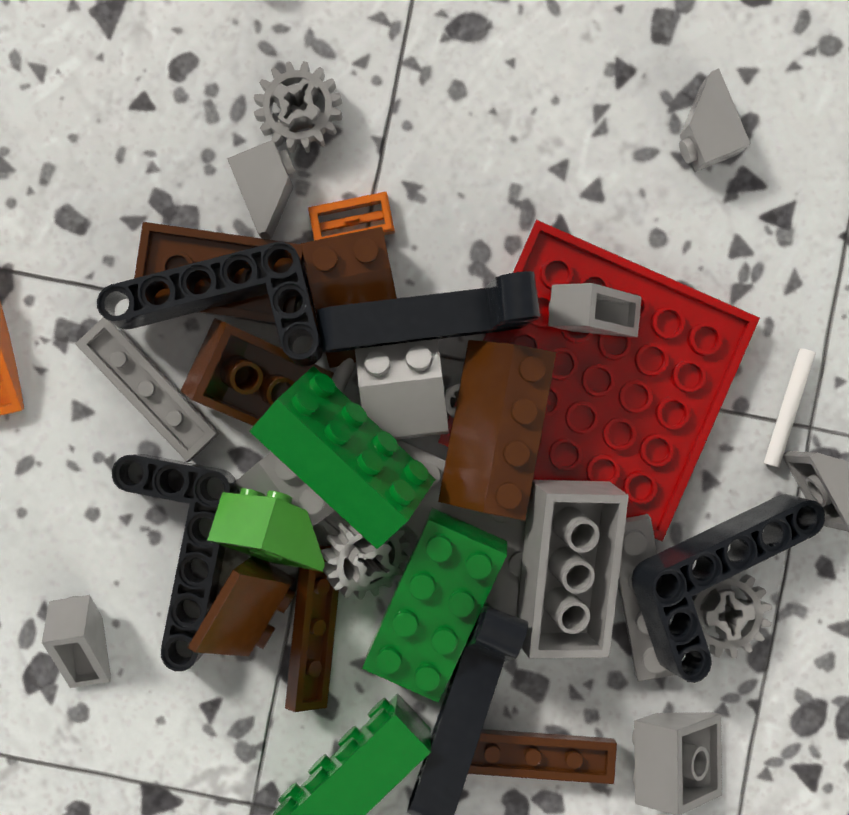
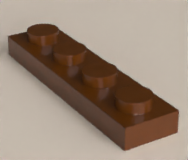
[285,544,339,712]
[468,729,617,784]

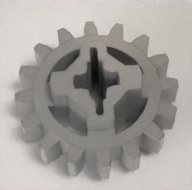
[254,61,342,153]
[321,522,410,600]
[692,573,772,658]

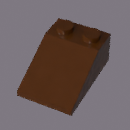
[301,227,397,368]
[180,318,334,426]
[187,557,297,657]

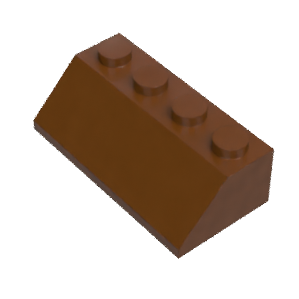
[438,340,556,520]

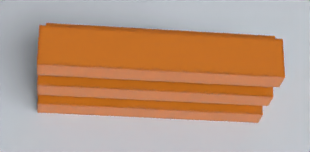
[308,191,395,241]

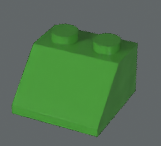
[207,488,325,572]

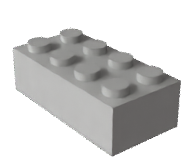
[516,480,629,658]

